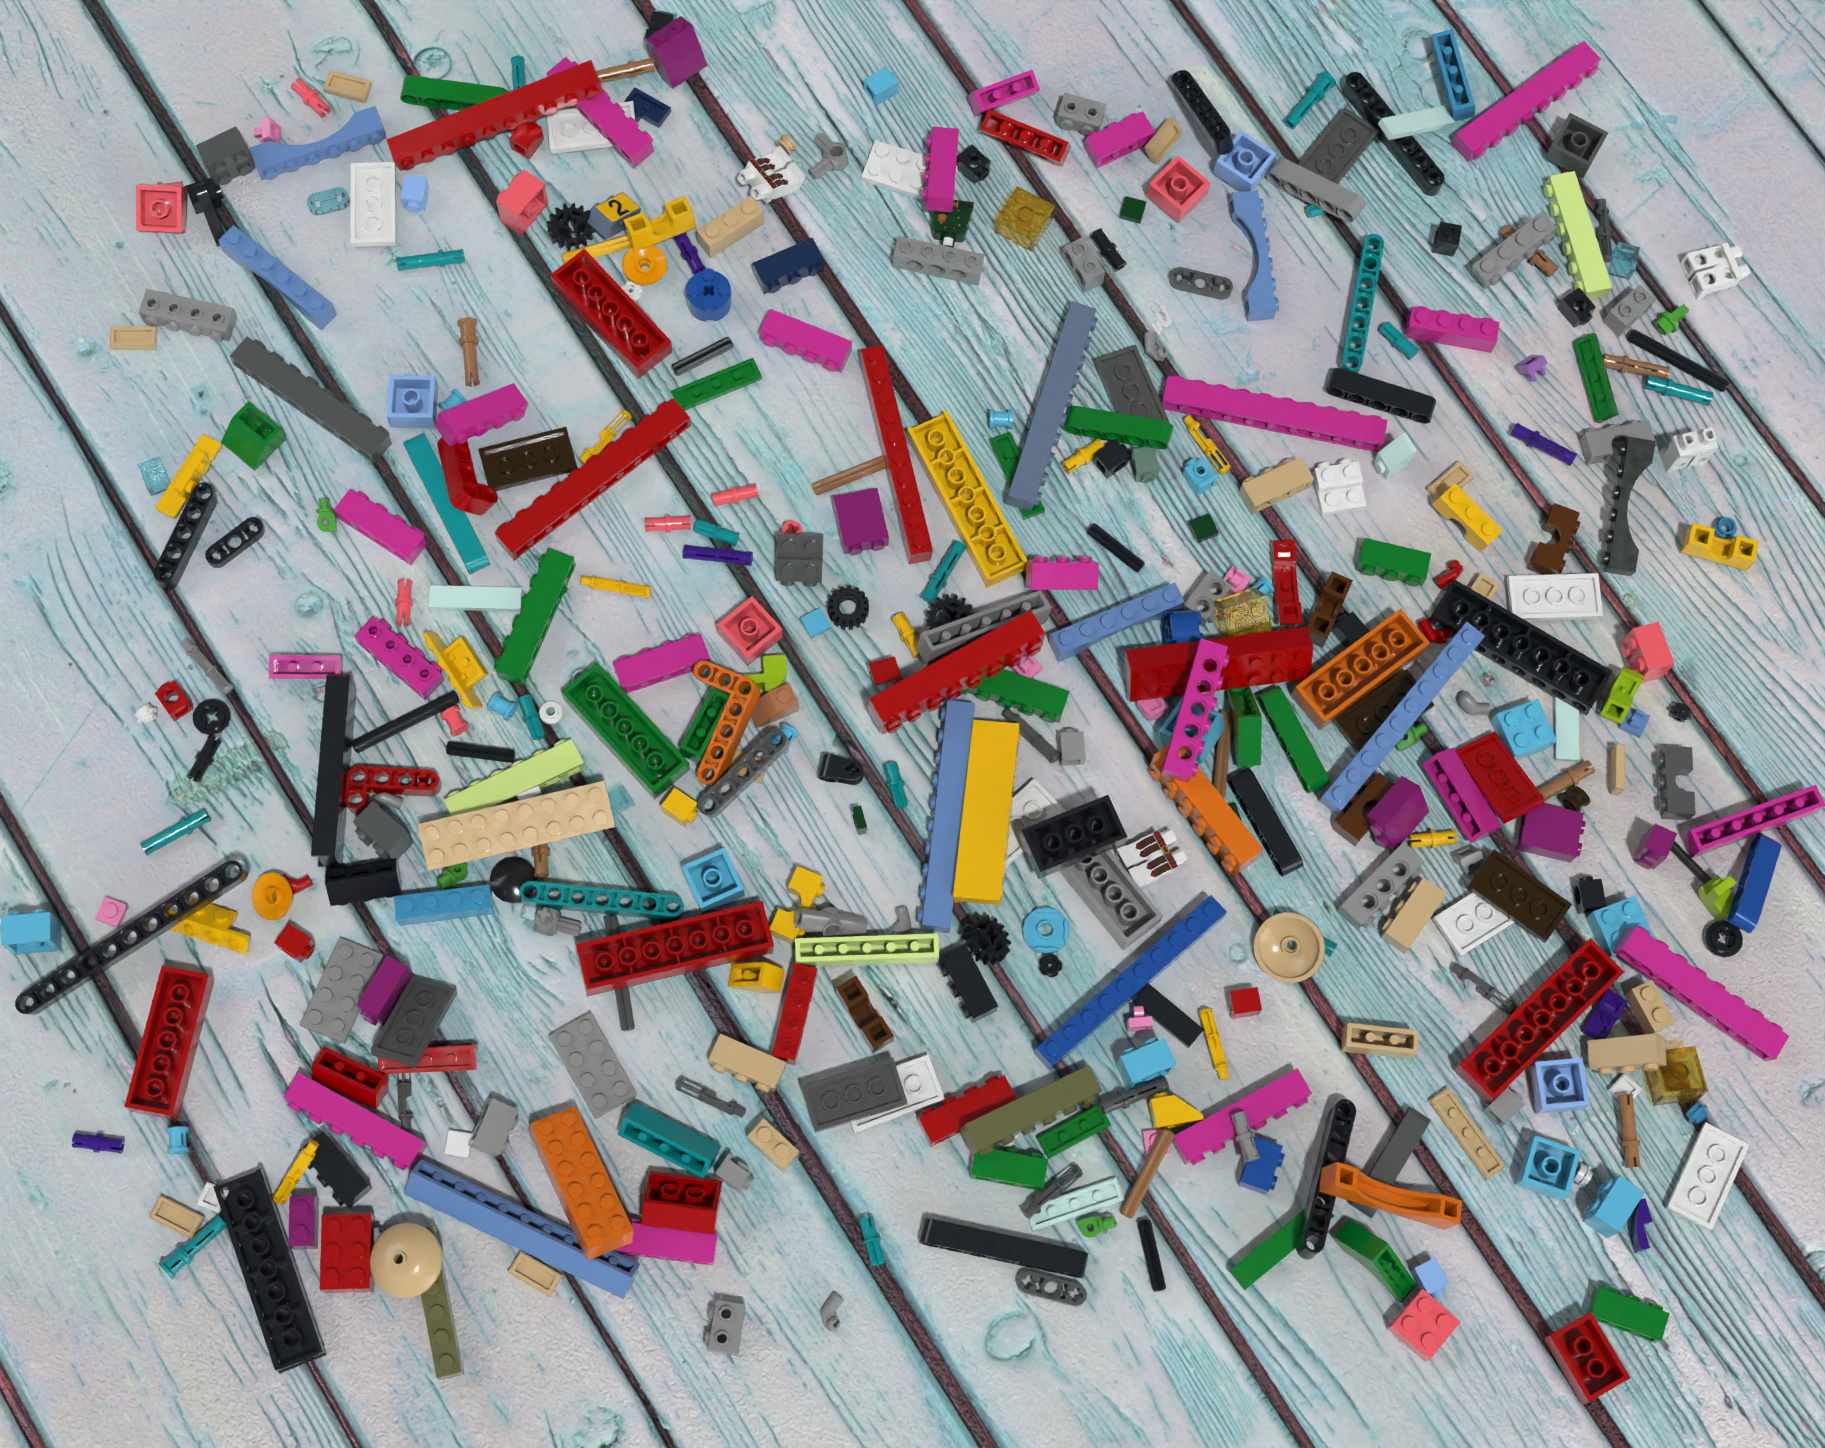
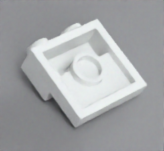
[1312,459,1367,516]

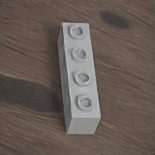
[893,236,985,286]
[1337,842,1424,931]

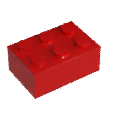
[641,1171,723,1234]
[320,1214,375,1293]
[1543,1312,1630,1404]

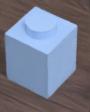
[401,175,429,212]
[1410,1257,1450,1298]

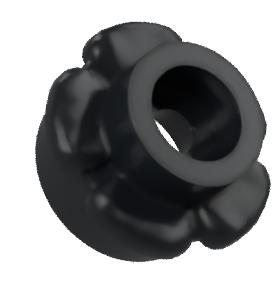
[1670,702,1692,722]
[1039,954,1062,977]

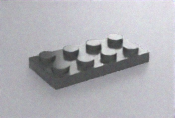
[1298,107,1380,184]
[1094,345,1169,422]
[370,975,457,1068]
[801,1057,908,1133]

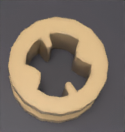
[775,134,797,156]

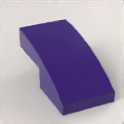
[1582,989,1628,1040]
[1631,1198,1652,1253]

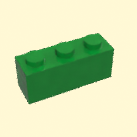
[1356,538,1431,586]
[680,688,729,764]
[971,1146,1048,1191]
[1586,1285,1670,1343]

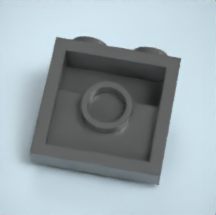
[776,532,823,587]

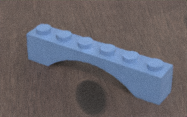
[250,106,387,180]
[1229,190,1279,321]
[218,225,337,331]
[1048,582,1185,662]

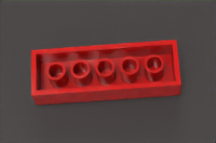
[550,249,672,379]
[124,966,214,1121]

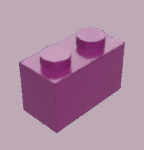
[1633,823,1677,869]
[288,1196,319,1250]

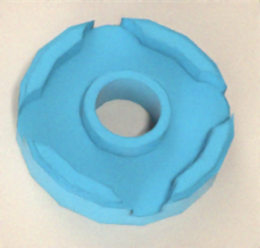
[1022,907,1070,955]

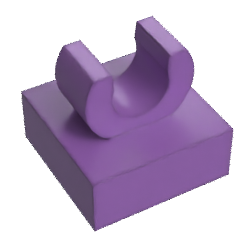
[1515,355,1547,382]

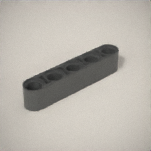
[698,729,790,818]
[1350,1107,1431,1218]

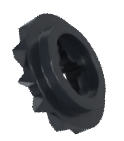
[193,699,231,736]
[1704,920,1743,958]

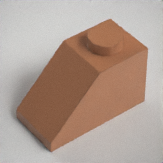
[751,683,799,729]

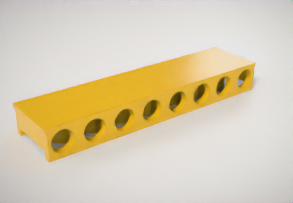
[906,411,1027,588]
[953,720,1020,907]

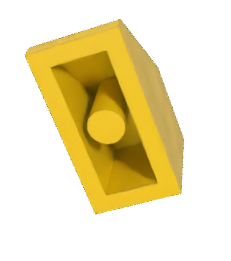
[728,962,785,994]
[1148,1093,1204,1130]

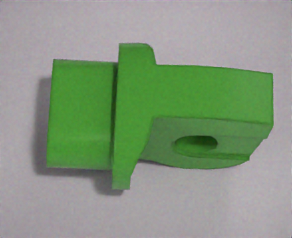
[1654,304,1690,336]
[316,498,337,533]
[1397,723,1429,752]
[437,863,468,891]
[1077,1216,1117,1237]

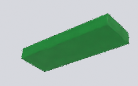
[1036,1105,1111,1160]

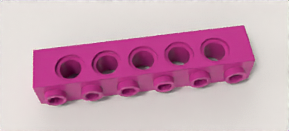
[1161,638,1230,783]

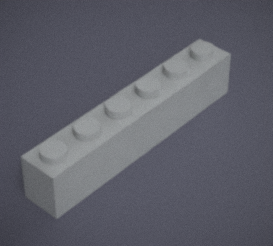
[916,590,1052,666]

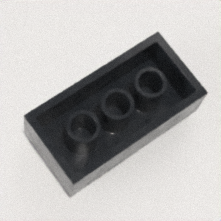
[1019,795,1127,879]

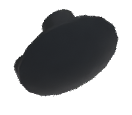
[490,857,537,904]

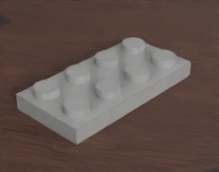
[300,938,385,1044]
[548,1012,637,1120]

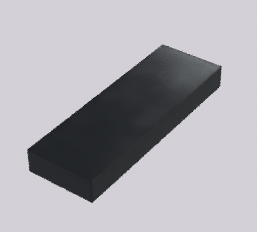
[1133,984,1204,1048]

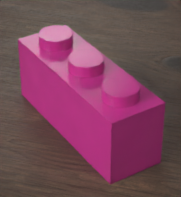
[968,70,1040,117]
[1084,111,1155,169]
[1026,556,1099,590]
[269,654,343,679]

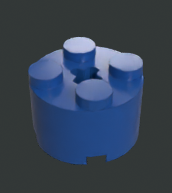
[686,268,732,322]
[1161,610,1204,645]

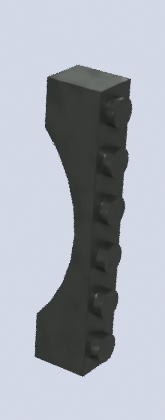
[1601,436,1656,576]

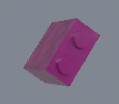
[646,16,708,88]
[833,488,889,555]
[1367,776,1430,851]
[1516,804,1586,863]
[356,955,412,1026]

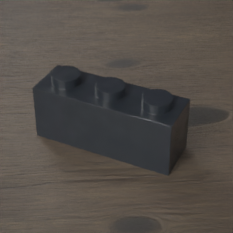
[325,858,402,906]
[938,945,998,1023]
[299,1131,372,1208]

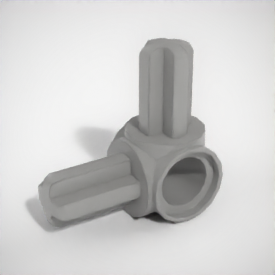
[809,133,849,179]
[533,907,582,936]

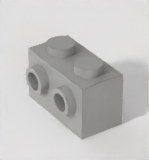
[1056,93,1106,136]
[468,1098,519,1157]
[704,1300,746,1356]

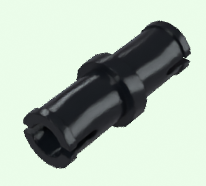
[1090,228,1127,272]
[187,735,222,783]

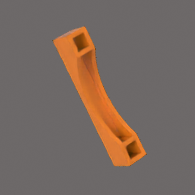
[1319,1162,1462,1230]

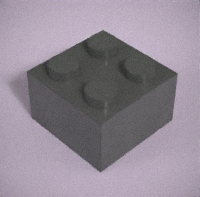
[1545,113,1609,178]
[196,126,256,186]
[353,801,413,860]

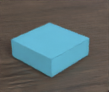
[800,608,831,639]

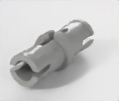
[1231,1111,1260,1163]

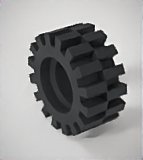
[828,585,869,630]

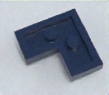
[624,87,671,128]

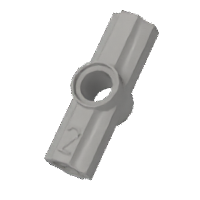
[794,907,868,937]

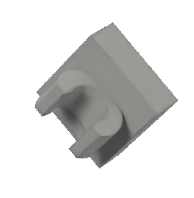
[1451,845,1483,874]

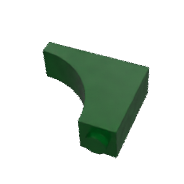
[1226,687,1262,768]
[1334,1220,1417,1303]

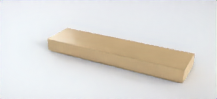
[1428,1087,1506,1181]

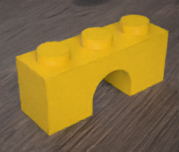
[623,196,696,252]
[1432,483,1503,552]
[1681,523,1759,571]
[770,866,826,945]

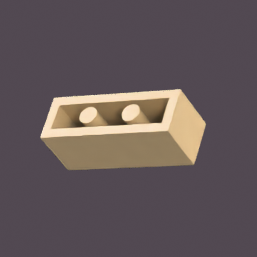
[697,196,764,258]
[1239,457,1314,515]
[1381,877,1447,954]
[1341,1023,1419,1059]
[1587,1033,1667,1076]
[708,1034,786,1093]

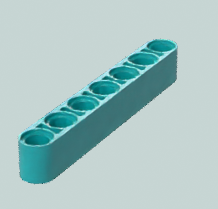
[1339,234,1384,373]
[403,433,491,574]
[520,881,684,921]

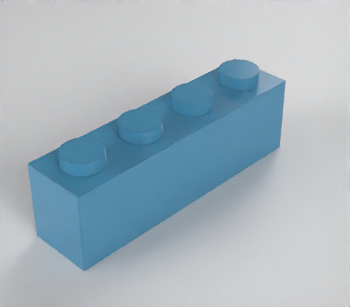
[1432,29,1475,121]
[394,885,494,926]

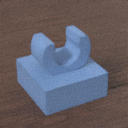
[1618,707,1650,738]

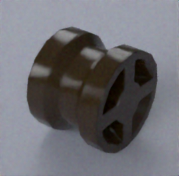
[1561,786,1591,812]

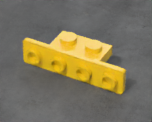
[155,434,222,519]
[422,631,488,709]
[169,898,250,954]

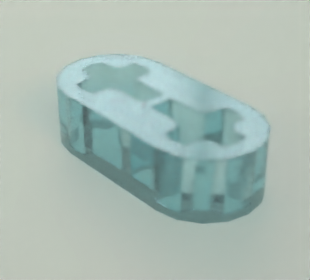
[307,187,350,216]

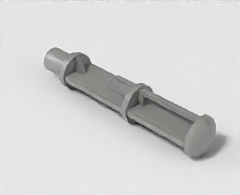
[180,638,233,695]

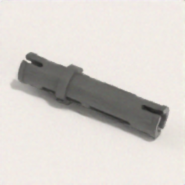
[1098,1076,1169,1115]

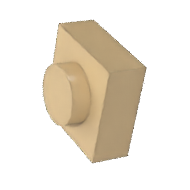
[1470,572,1500,600]

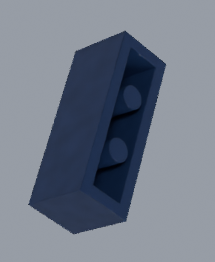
[752,238,824,294]

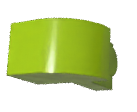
[742,655,787,694]
[1600,666,1644,724]
[1699,875,1737,921]

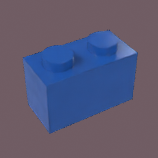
[1238,1136,1285,1195]

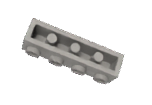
[1471,211,1556,289]
[138,288,237,341]

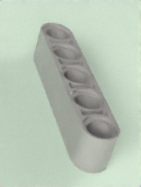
[1265,157,1366,223]

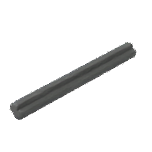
[604,915,635,1031]

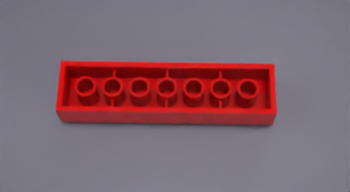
[868,610,1045,735]
[1125,627,1313,702]
[576,901,774,997]
[1454,938,1624,1104]

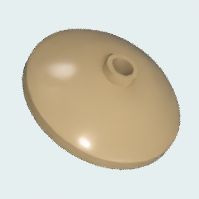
[1254,912,1325,983]
[370,1223,443,1298]

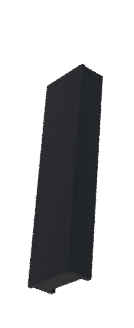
[1428,579,1612,716]
[311,675,357,868]
[214,1169,327,1374]

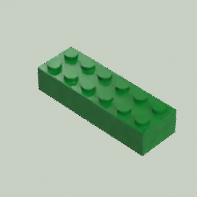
[561,662,690,800]

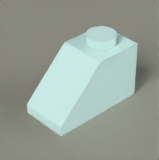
[1374,432,1417,479]

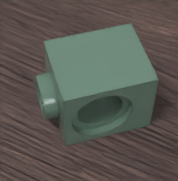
[1130,447,1160,483]

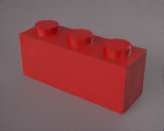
[312,1047,389,1109]

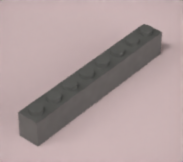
[230,336,392,464]

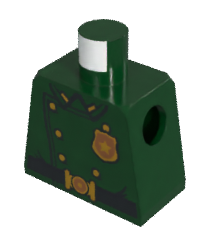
[931,200,974,248]

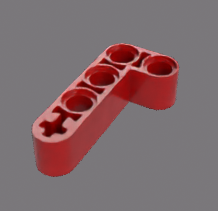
[437,437,498,516]
[345,766,442,815]

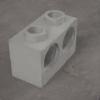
[1062,237,1105,293]
[1603,284,1656,337]
[1182,570,1232,628]

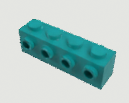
[618,1102,721,1178]

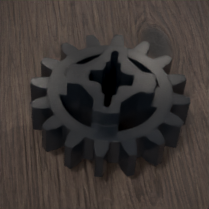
[547,203,596,251]
[926,594,975,630]
[961,914,1011,965]

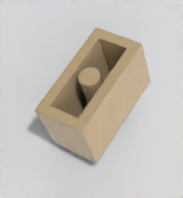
[1624,980,1675,1034]
[747,1118,799,1173]

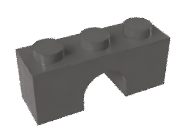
[1655,746,1696,820]

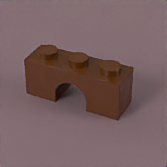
[1527,503,1580,575]
[1307,571,1353,648]
[1333,772,1394,847]
[836,976,894,1053]

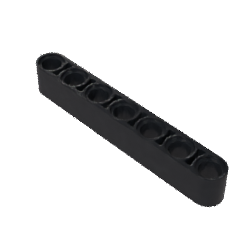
[1342,72,1445,196]
[1296,1099,1356,1259]
[919,1218,1088,1278]

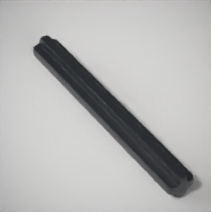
[1628,329,1729,392]
[351,691,460,753]

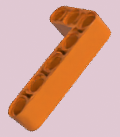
[693,661,761,787]

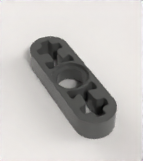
[1169,267,1233,300]
[1016,1271,1087,1307]

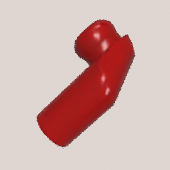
[1435,560,1463,588]
[1417,618,1450,644]
[280,874,313,894]

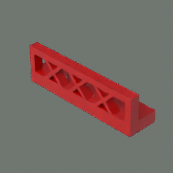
[378,1042,478,1074]

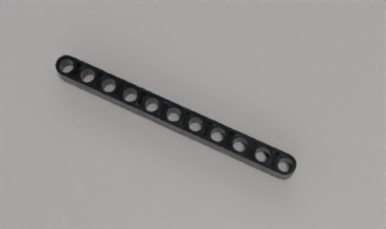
[15,860,248,1015]

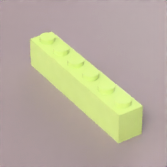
[1544,171,1612,300]
[444,739,585,816]
[795,933,939,967]

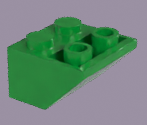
[221,401,286,471]

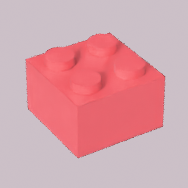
[1146,155,1211,223]
[496,169,549,236]
[136,184,186,233]
[717,596,783,666]
[1621,621,1675,683]
[1387,1289,1461,1362]

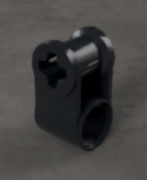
[818,754,864,785]

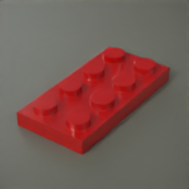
[1455,731,1545,824]

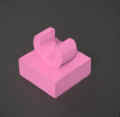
[254,117,281,144]
[1224,566,1252,598]
[1011,655,1043,679]
[1126,1006,1153,1032]

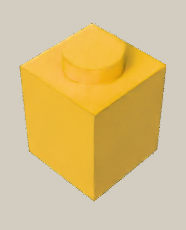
[661,788,699,828]

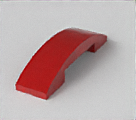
[1272,540,1303,625]

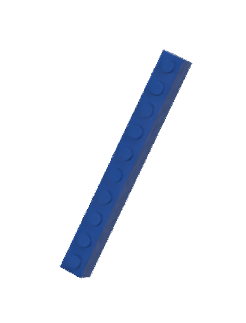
[1034,895,1227,1071]

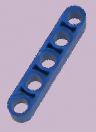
[1727,833,1782,933]

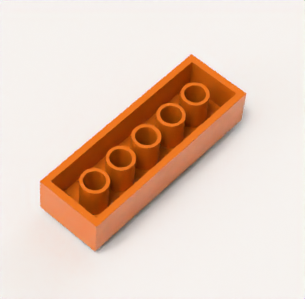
[1291,608,1430,730]
[1149,744,1263,876]
[529,1106,634,1261]

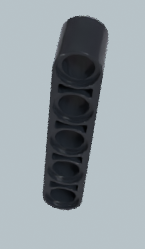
[1172,70,1234,155]
[1326,368,1436,424]
[153,483,218,590]
[1227,768,1304,877]

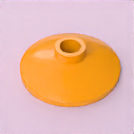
[623,245,667,285]
[252,873,293,920]

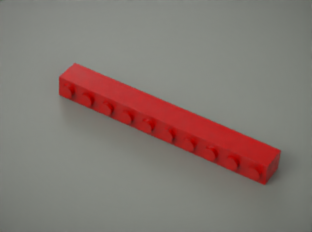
[387,60,604,171]
[859,345,933,564]
[495,398,691,561]

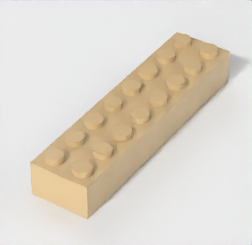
[417,781,616,871]

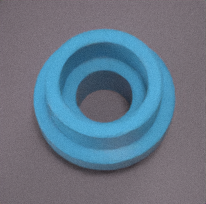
[1714,517,1737,539]
[1686,1102,1708,1124]

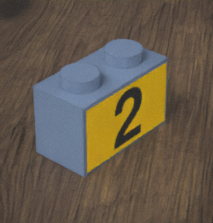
[587,192,641,239]

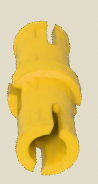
[1061,438,1104,474]
[891,612,921,658]
[1408,829,1458,849]

